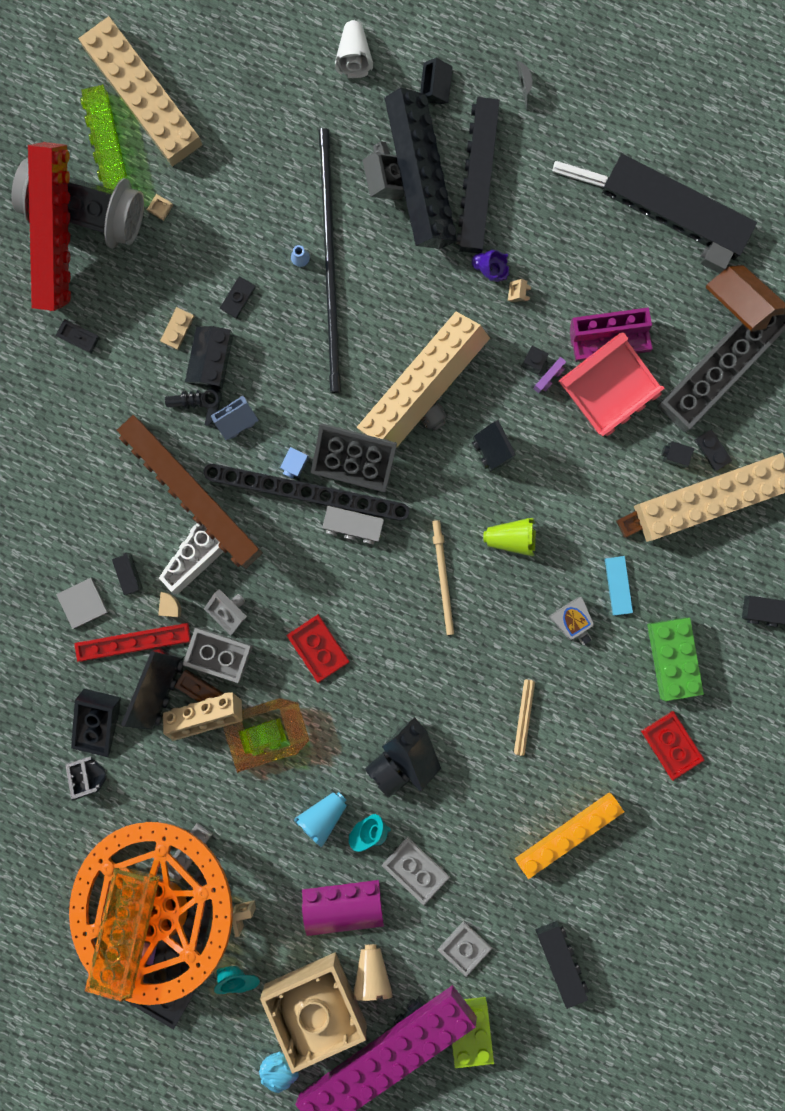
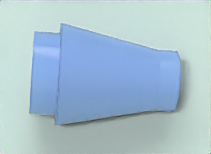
[291,245,310,267]

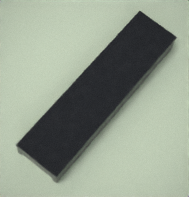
[602,153,757,260]

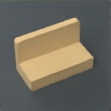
[232,900,256,937]

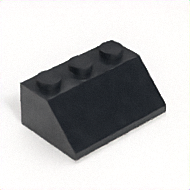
[185,326,234,390]

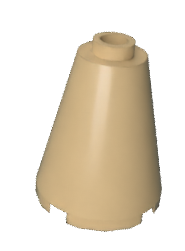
[353,944,392,1001]

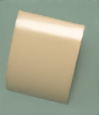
[159,592,181,617]

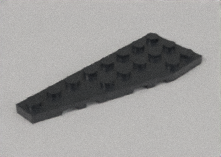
[124,869,216,1030]

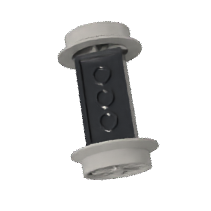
[11,158,144,249]

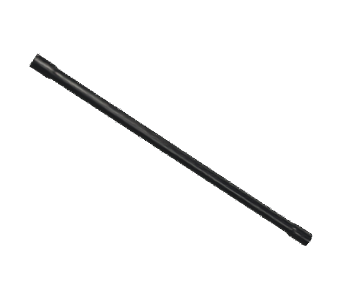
[318,128,341,393]

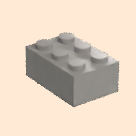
[183,627,253,683]

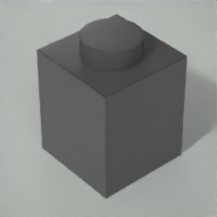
[700,242,734,274]

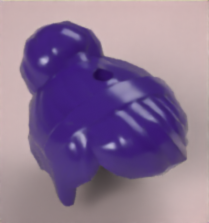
[472,250,509,282]

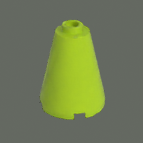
[483,518,536,556]

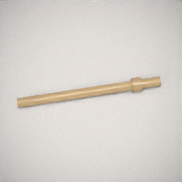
[432,520,454,635]

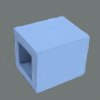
[280,447,309,479]

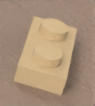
[160,307,195,350]

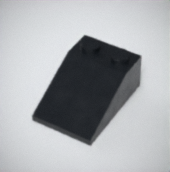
[472,420,516,472]
[71,689,121,757]
[382,717,441,791]

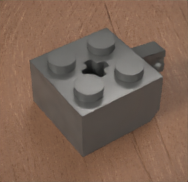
[362,141,405,200]

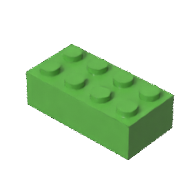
[647,617,704,701]

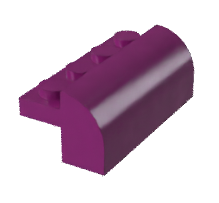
[570,307,652,362]
[302,880,384,936]

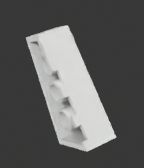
[159,524,223,595]

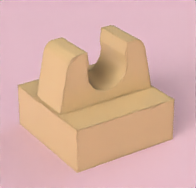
[508,279,531,302]

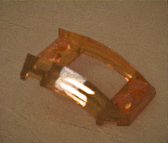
[223,698,310,773]

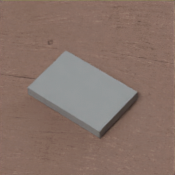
[381,837,450,906]

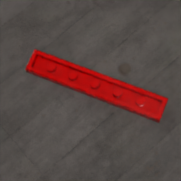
[74,623,191,662]

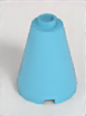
[294,792,347,847]

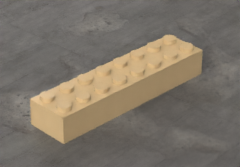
[78,16,202,167]
[357,312,490,448]
[634,453,785,542]

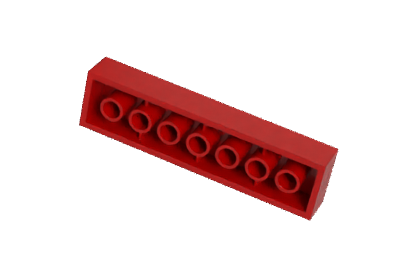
[28,142,71,311]

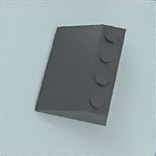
[311,423,397,492]

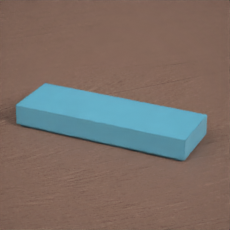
[605,556,633,615]

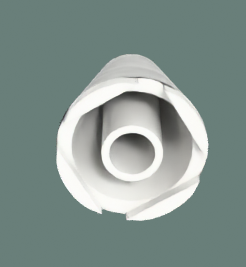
[335,20,373,78]

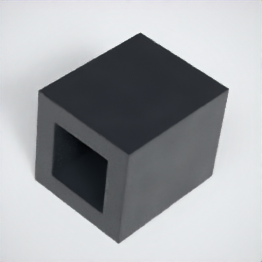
[521,345,549,375]
[661,441,694,468]

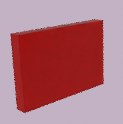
[286,614,350,683]
[641,711,705,781]

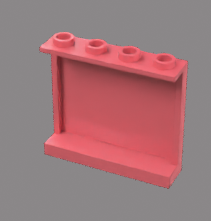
[559,333,665,436]

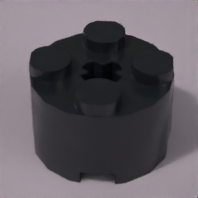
[365,751,410,797]

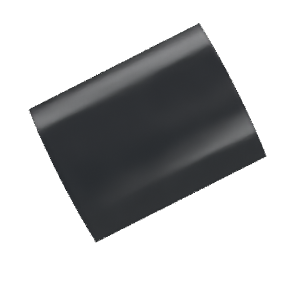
[420,57,453,104]

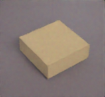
[147,194,173,221]

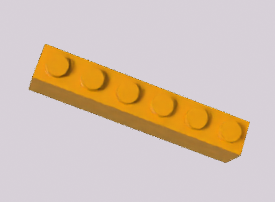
[515,792,624,879]

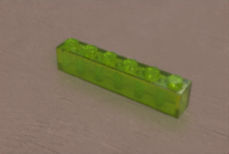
[80,85,128,190]

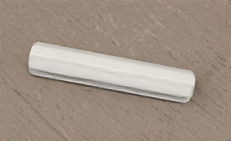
[552,161,608,187]

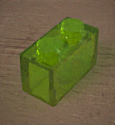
[238,718,287,756]

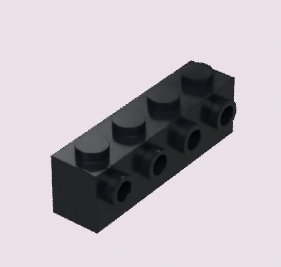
[535,921,589,1009]

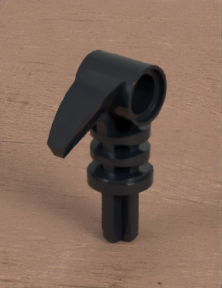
[165,388,222,426]

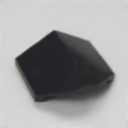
[65,756,106,801]

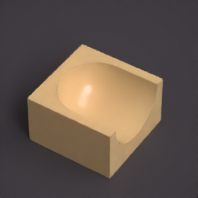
[260,952,367,1074]

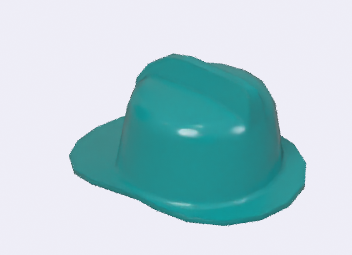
[349,814,391,852]
[214,966,260,994]

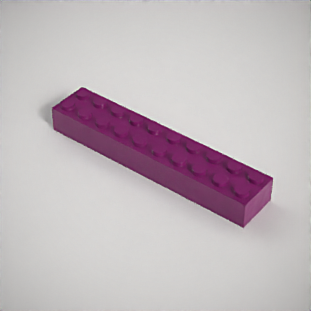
[295,985,477,1111]

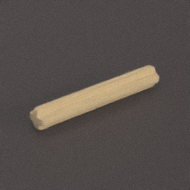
[514,679,535,756]

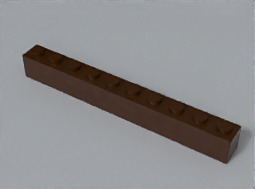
[116,415,263,569]

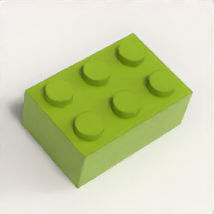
[452,997,494,1068]

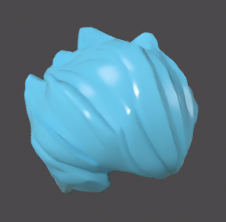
[259,1051,299,1093]

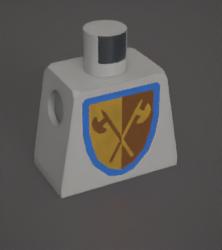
[548,597,594,645]

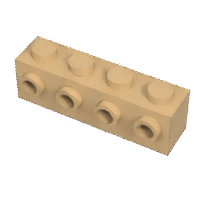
[163,692,243,741]

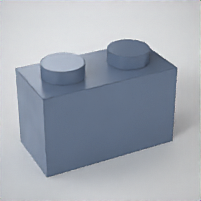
[211,396,259,440]

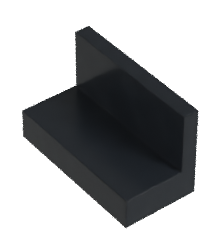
[112,552,143,595]

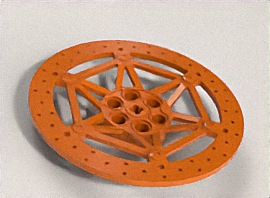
[69,822,233,1005]

